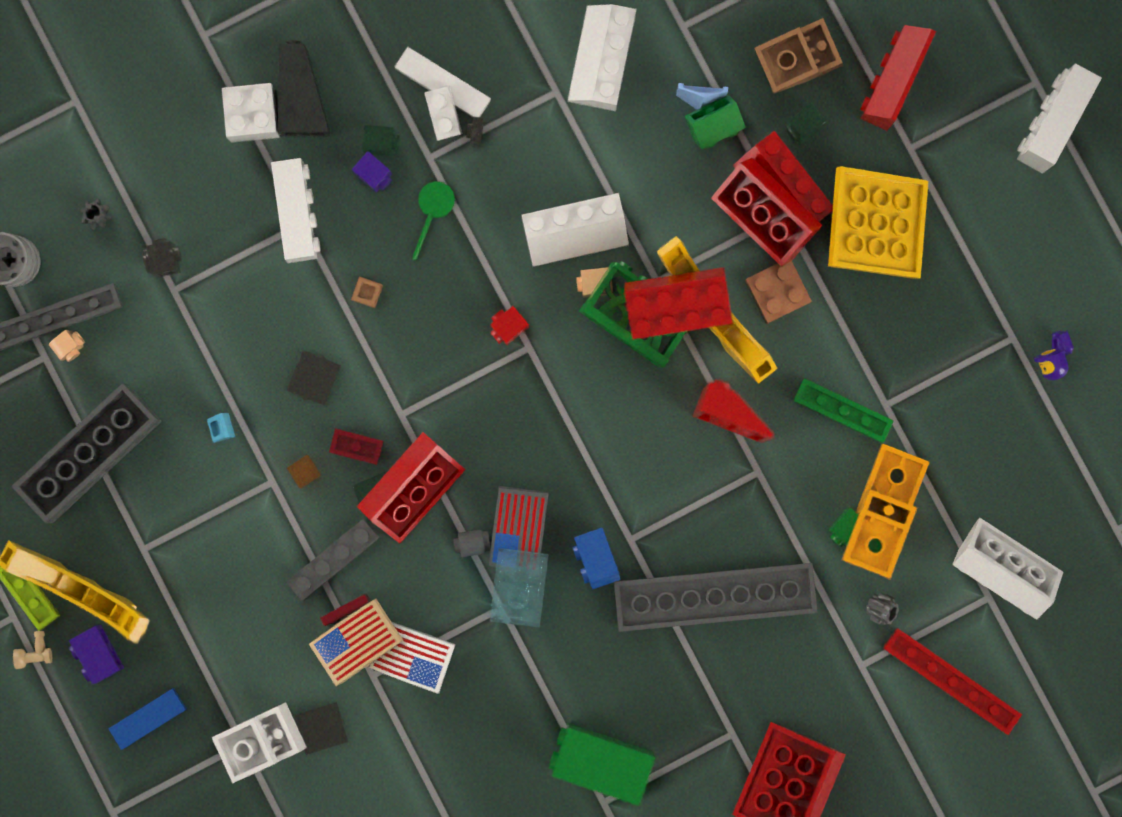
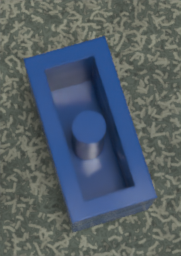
[572,527,621,590]

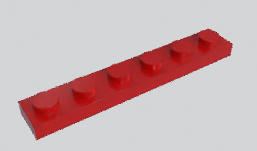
[883,628,1022,735]

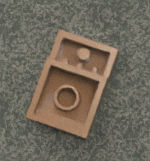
[755,18,844,93]

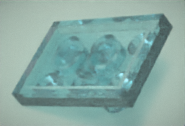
[490,548,549,628]

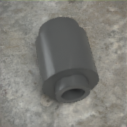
[453,529,490,557]

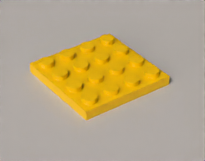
[828,166,928,279]

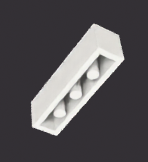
[271,158,320,263]

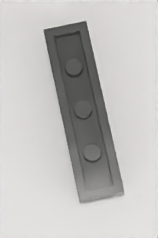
[286,519,380,601]

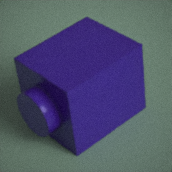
[352,151,392,192]

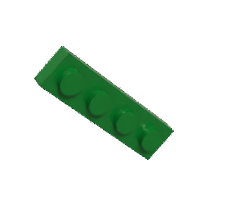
[793,378,894,443]

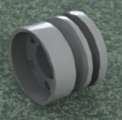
[0,232,41,287]

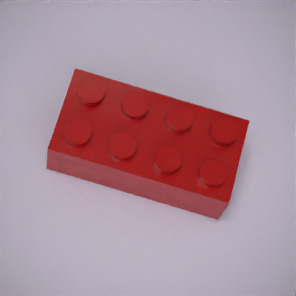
[711,157,823,267]
[624,267,733,339]

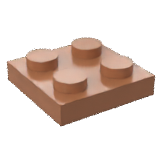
[745,261,812,324]

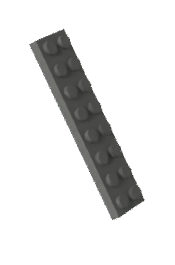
[614,563,818,632]

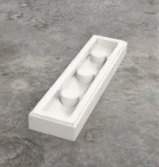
[395,47,491,120]

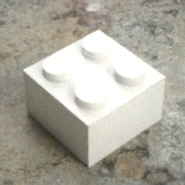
[222,83,280,142]

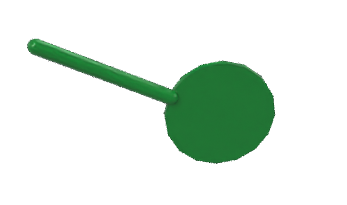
[412,181,455,260]

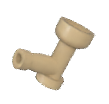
[13,631,52,669]

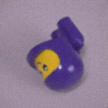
[1033,331,1074,380]

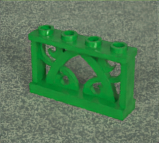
[578,261,687,368]

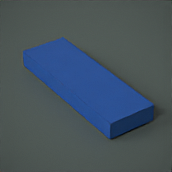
[109,688,187,750]

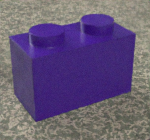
[69,625,124,684]

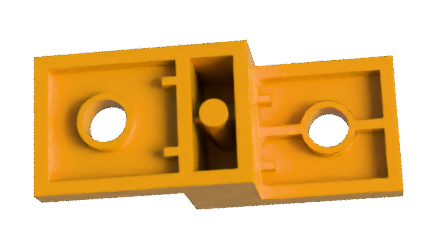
[842,444,929,579]

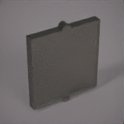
[287,351,341,406]
[294,702,348,755]

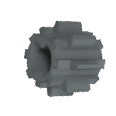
[79,198,112,230]
[866,593,899,625]

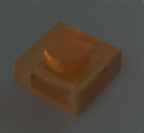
[287,455,322,489]

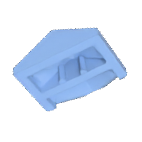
[676,83,728,110]

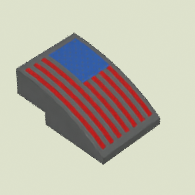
[489,486,549,572]

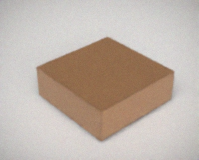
[351,277,383,308]

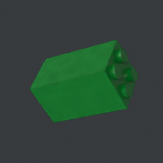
[549,723,655,806]

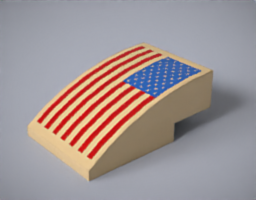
[309,599,404,686]

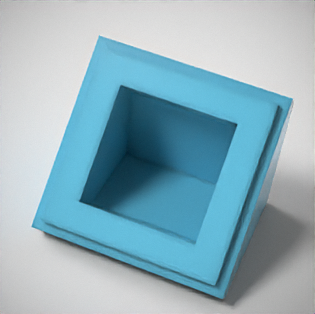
[207,413,235,443]

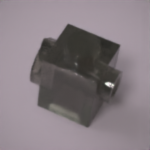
[143,238,182,278]

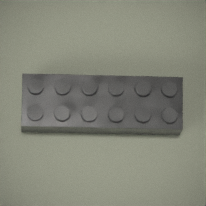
[12,383,162,523]

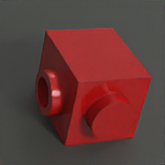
[490,306,529,346]

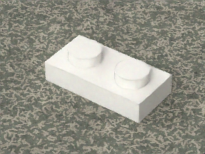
[424,86,462,141]

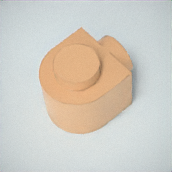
[49,330,85,362]

